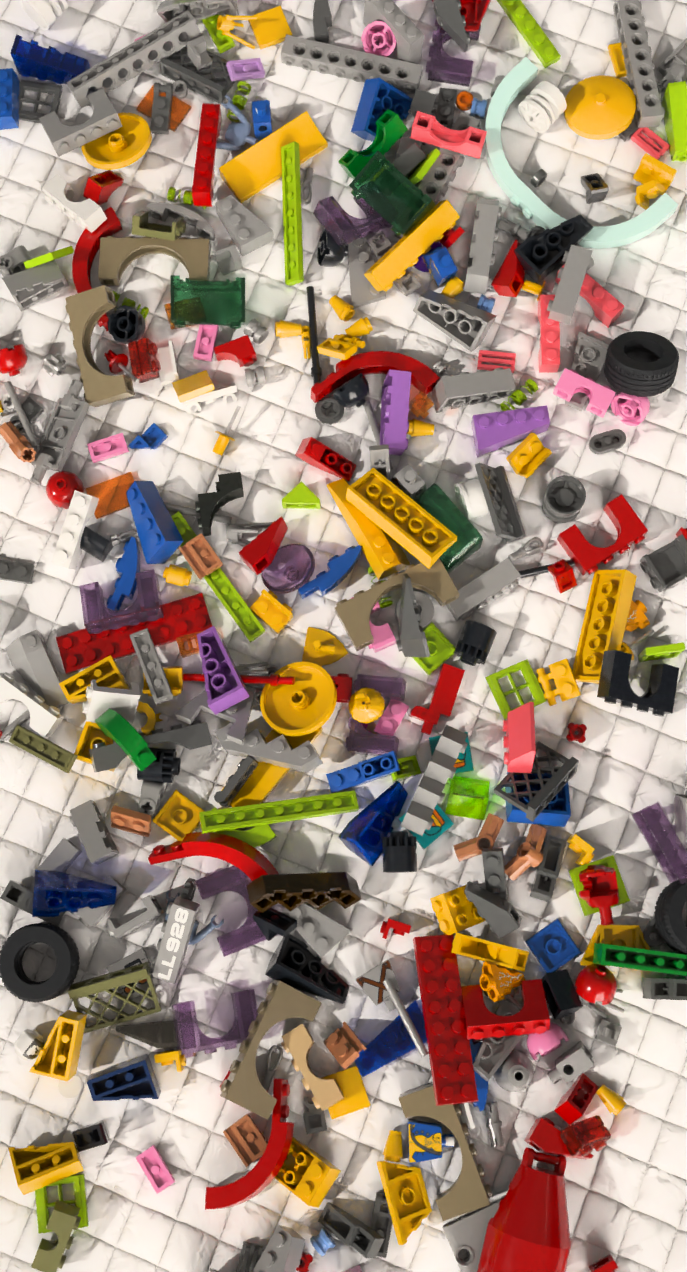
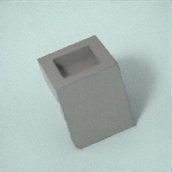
[187,36,213,70]
[215,244,243,275]

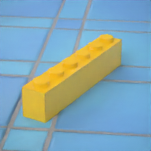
[364,200,460,291]

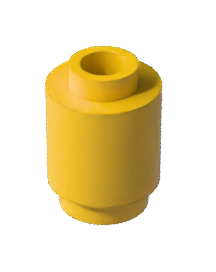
[163,564,192,587]

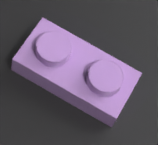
[226,58,265,81]

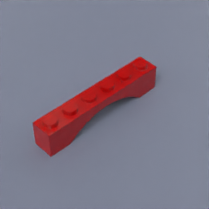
[192,103,222,207]

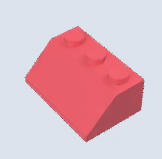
[503,702,536,773]

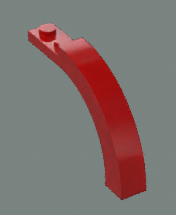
[72,206,123,332]
[311,351,440,403]
[148,832,279,881]
[205,1078,294,1210]

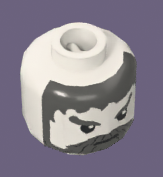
[14,1029,45,1061]

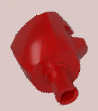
[579,865,619,925]

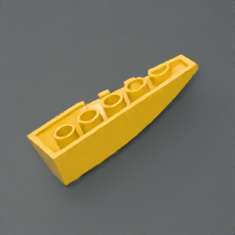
[327,478,411,580]

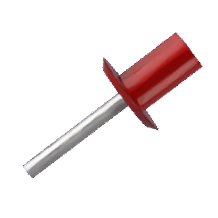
[104,350,139,383]

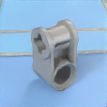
[0,245,33,277]
[138,780,164,819]

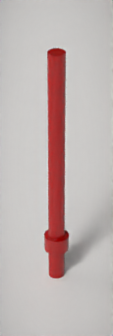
[183,673,295,686]

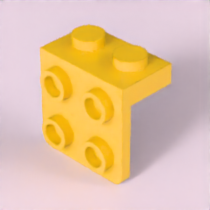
[430,885,486,936]

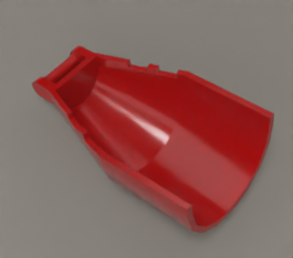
[477,1147,571,1272]

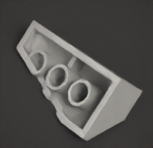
[157,0,236,23]
[5,629,69,708]

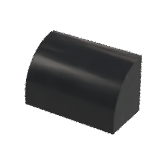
[80,526,113,562]
[542,969,583,1020]

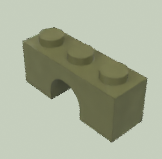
[31,1200,81,1272]

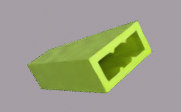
[661,81,687,161]

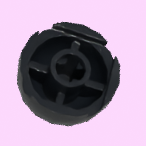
[317,229,348,267]
[108,305,146,344]
[332,372,370,408]

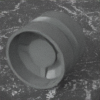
[542,475,586,523]

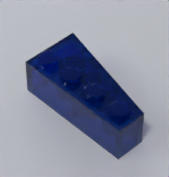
[10,34,91,85]
[354,1000,427,1078]

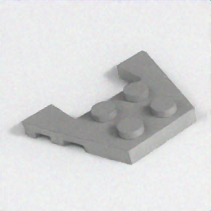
[175,690,254,745]

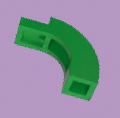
[95,708,157,772]

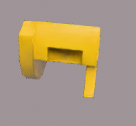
[137,701,163,736]

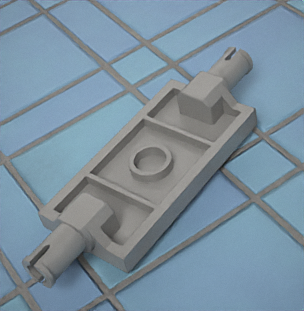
[657,38,687,92]
[30,380,90,485]

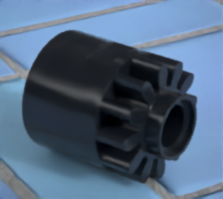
[454,620,497,666]
[137,747,181,783]
[382,831,417,873]

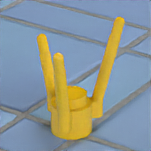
[217,14,258,49]

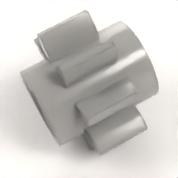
[43,353,66,377]

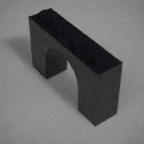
[597,650,679,717]

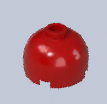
[0,344,27,377]
[46,471,85,509]
[575,965,617,1005]

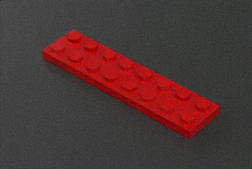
[56,593,212,675]
[413,934,478,1106]

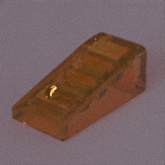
[176,631,203,658]

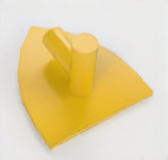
[302,627,348,666]

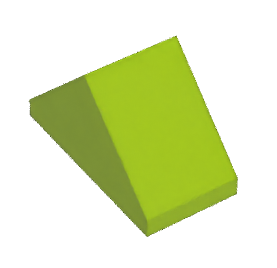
[282,481,320,509]
[390,755,422,783]

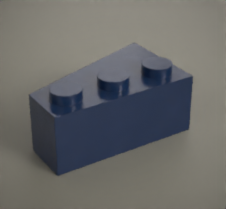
[86,1054,161,1101]

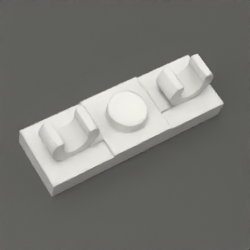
[182,383,237,414]

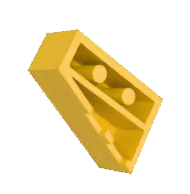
[59,655,130,704]
[29,1010,87,1081]
[8,1142,84,1195]

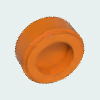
[456,91,474,111]

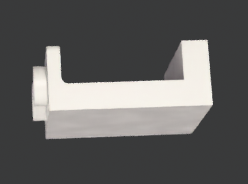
[82,679,140,725]

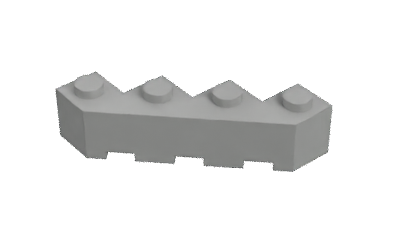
[464,198,502,294]
[215,722,323,773]
[401,725,468,836]

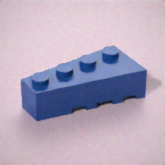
[126,481,183,564]

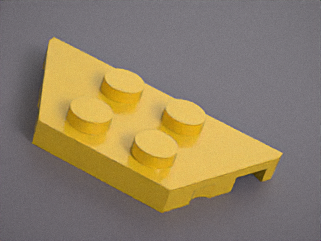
[580,924,650,966]
[377,1161,432,1245]

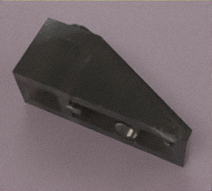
[116,1020,181,1051]

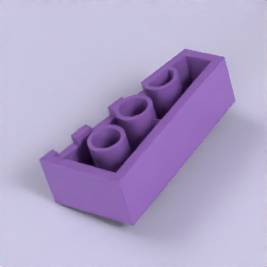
[380,369,412,456]
[471,405,550,458]
[197,626,250,715]

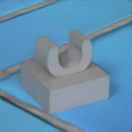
[595,1019,622,1046]

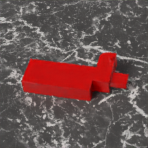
[409,663,465,735]

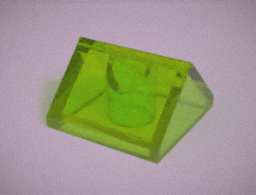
[445,776,490,820]

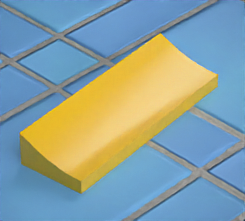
[219,111,328,203]
[346,467,458,569]
[572,569,637,684]
[221,727,323,807]

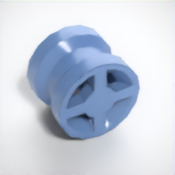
[470,97,488,119]
[477,294,496,313]
[310,1228,336,1256]

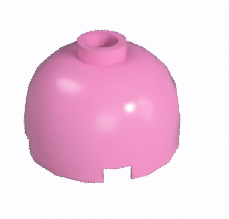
[361,20,397,57]
[611,392,650,426]
[527,1023,569,1060]

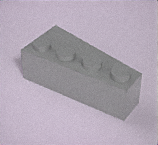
[413,289,496,352]
[431,367,516,413]

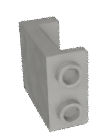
[106,895,164,938]

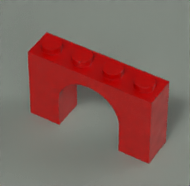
[557,494,648,576]
[461,979,550,1040]

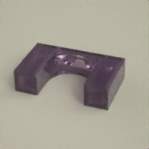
[425,20,482,87]
[313,181,398,246]
[79,569,164,634]
[345,674,407,757]
[195,865,267,957]
[171,989,258,1058]

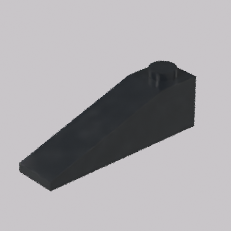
[514,214,593,284]
[265,934,350,1004]

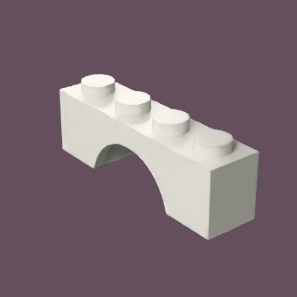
[42,174,107,233]
[51,490,99,570]
[0,672,64,737]

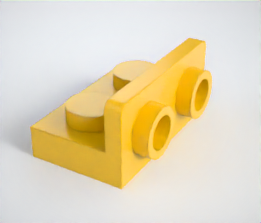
[633,153,677,195]
[506,432,552,478]
[250,589,293,634]
[567,834,595,865]

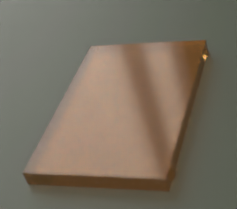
[136,85,192,132]
[85,472,134,519]

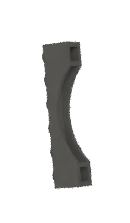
[89,719,212,773]

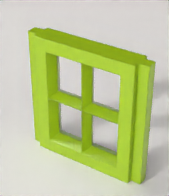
[485,659,547,720]
[568,855,630,916]
[35,1174,89,1233]

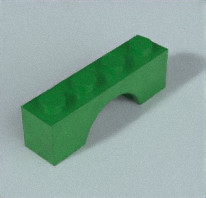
[338,109,408,182]

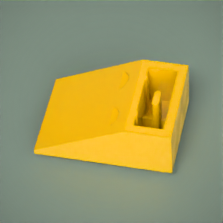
[275,1137,341,1208]

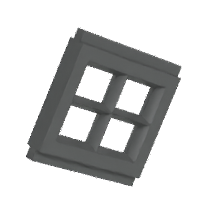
[19,80,63,123]

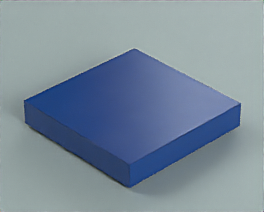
[525,918,581,973]

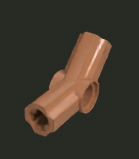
[0,421,36,463]
[453,813,504,862]
[505,824,547,881]

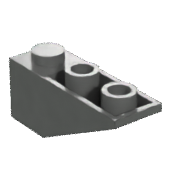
[433,0,471,52]
[0,880,66,926]
[465,881,522,939]

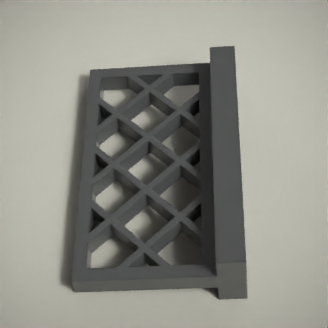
[161,46,236,104]
[475,463,526,543]
[493,741,579,822]

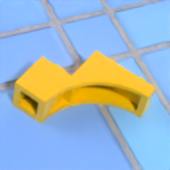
[451,932,529,972]

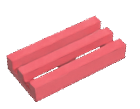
[631,127,670,160]
[477,350,516,373]

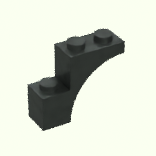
[195,472,244,536]

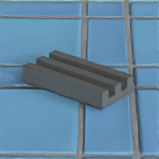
[236,1241,264,1272]

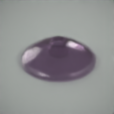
[261,544,315,594]

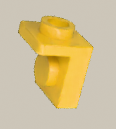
[635,180,665,210]
[154,1048,186,1072]

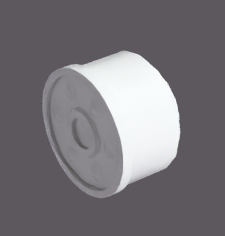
[454,479,489,522]

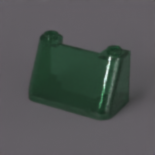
[349,151,435,236]
[170,275,245,329]
[415,483,483,574]

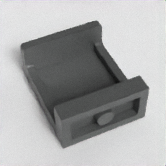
[640,534,687,593]

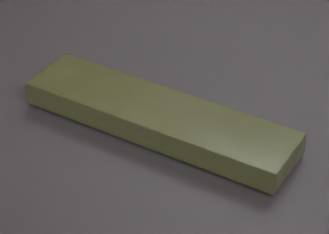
[8,724,78,773]

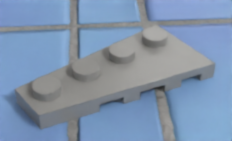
[347,232,386,309]
[565,332,609,412]
[473,994,525,1081]

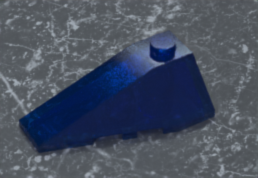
[338,781,408,866]
[32,870,117,917]

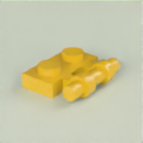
[317,334,365,360]
[536,658,581,706]

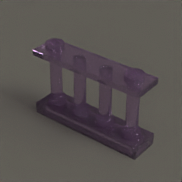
[631,802,687,884]

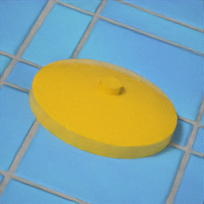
[564,75,636,140]
[81,113,152,170]
[260,662,337,737]

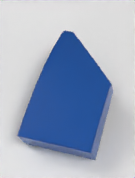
[128,423,169,449]

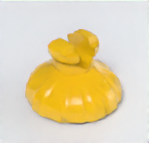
[348,687,385,724]

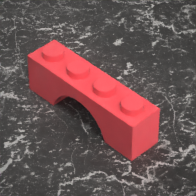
[411,111,487,159]
[555,264,625,328]
[538,295,560,373]

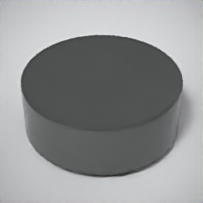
[530,169,547,187]

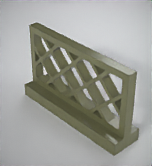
[68,962,162,1033]

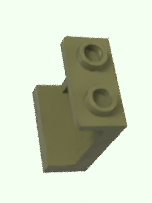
[132,210,186,241]

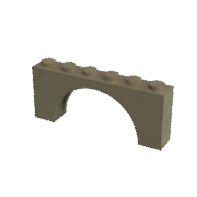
[98,236,211,288]
[65,285,135,407]
[335,558,460,651]
[220,980,321,1120]
[398,1082,493,1221]

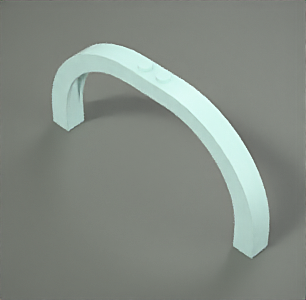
[484,57,678,249]

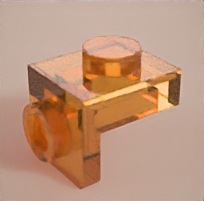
[409,391,434,419]

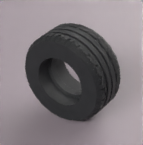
[604,331,679,397]
[654,878,687,955]
[0,923,80,1002]

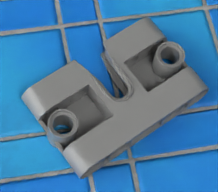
[442,1195,506,1272]

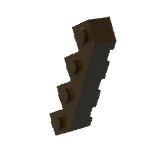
[246,872,361,913]

